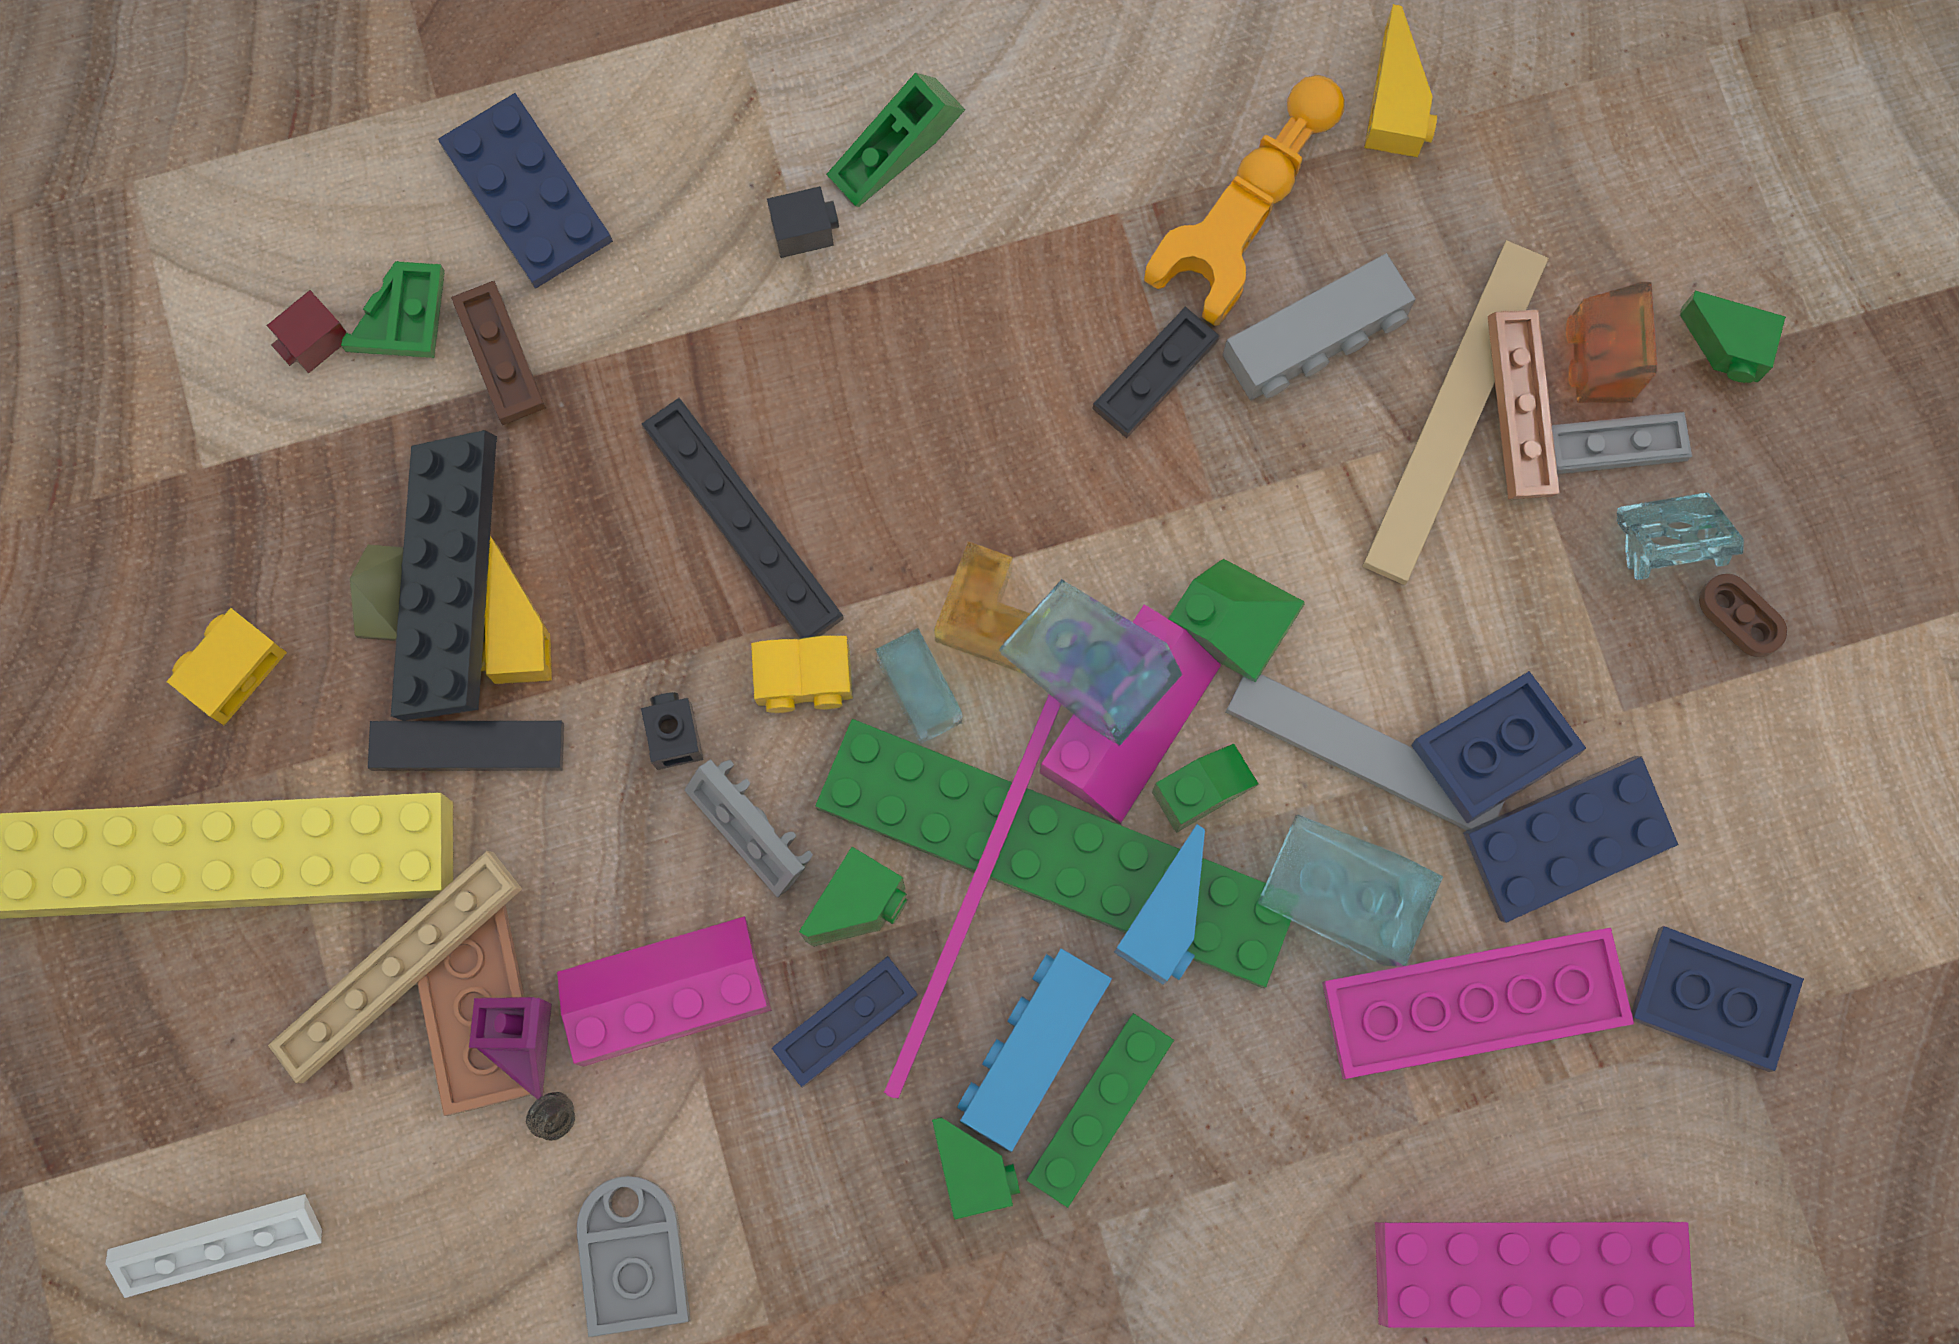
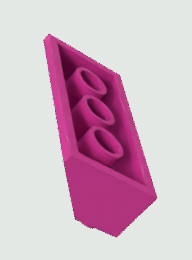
[1040,604,1221,824]
[557,916,772,1067]

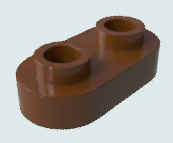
[1699,574,1787,657]

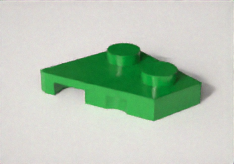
[341,261,445,358]

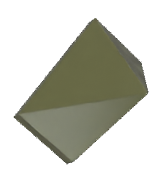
[350,544,403,641]

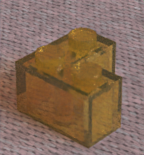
[934,541,1042,674]

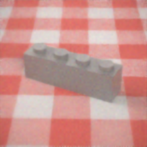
[1222,253,1416,401]

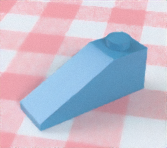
[1114,824,1205,985]

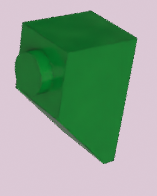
[1680,290,1786,383]
[1152,744,1259,833]
[932,1117,1020,1220]

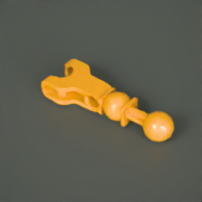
[1144,75,1345,326]

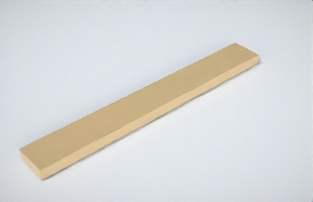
[1362,240,1549,585]

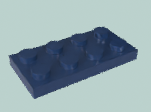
[438,93,613,289]
[1463,756,1679,923]

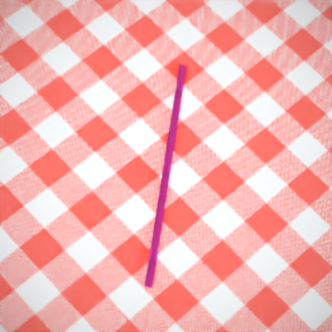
[884,622,1093,1099]

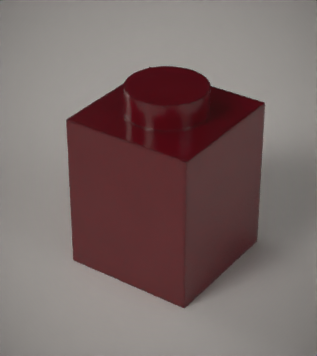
[267,290,347,374]

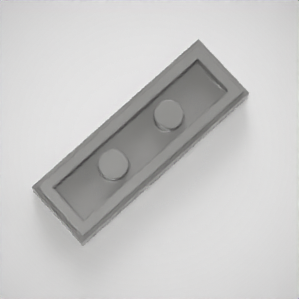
[1552,412,1692,474]

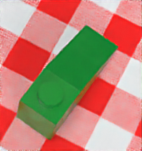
[826,73,965,207]

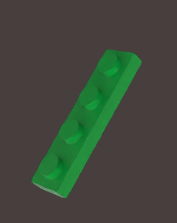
[1026,1013,1174,1208]

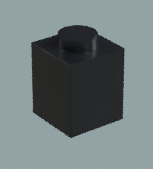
[767,186,839,258]

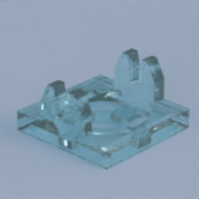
[1617,492,1744,580]

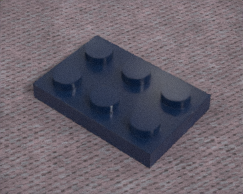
[1411,671,1586,824]
[1631,926,1804,1072]

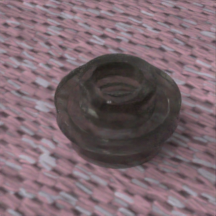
[526,1092,575,1141]

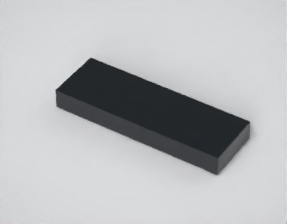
[1092,306,1220,438]

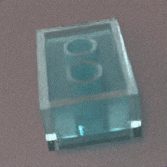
[999,579,1182,746]
[1258,815,1443,966]

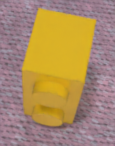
[166,608,287,725]

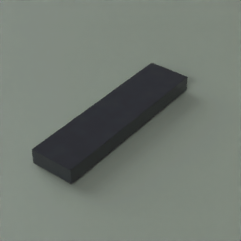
[368,720,564,771]

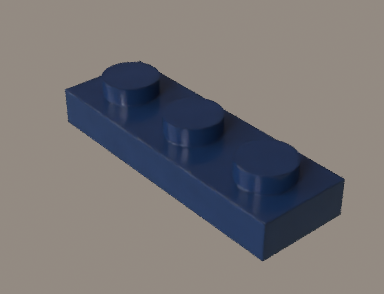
[771,956,918,1088]

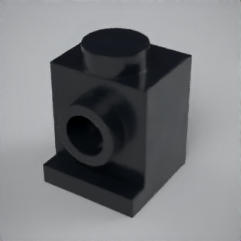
[641,692,704,770]

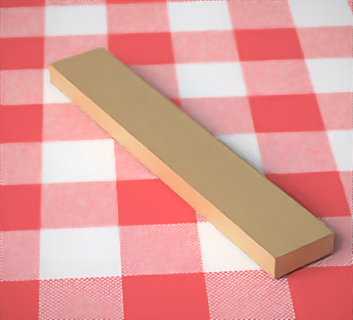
[268,851,522,1083]

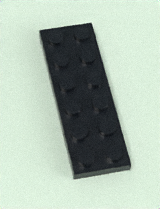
[390,430,497,721]

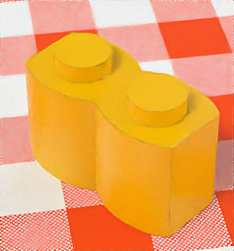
[751,636,853,713]

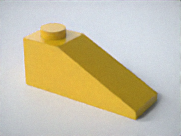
[1364,4,1437,157]

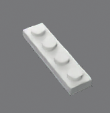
[105,1194,322,1298]

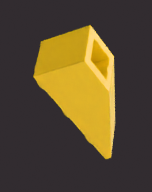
[481,536,552,684]

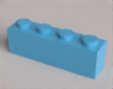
[957,949,1112,1153]

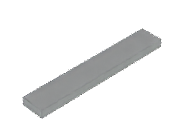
[1225,674,1505,831]

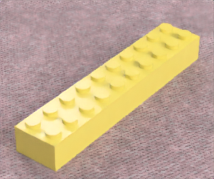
[0,793,453,919]

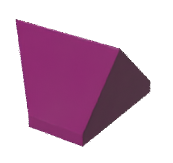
[469,997,552,1103]

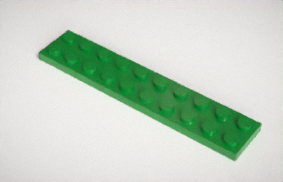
[815,719,1300,989]

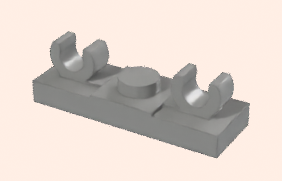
[684,759,813,898]

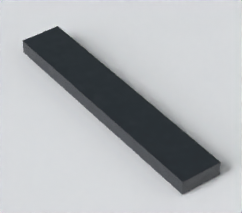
[642,397,844,639]

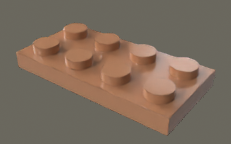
[417,904,544,1116]

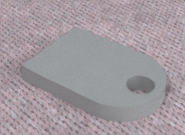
[577,1176,691,1337]

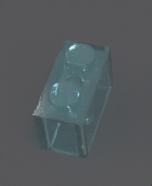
[875,628,962,744]

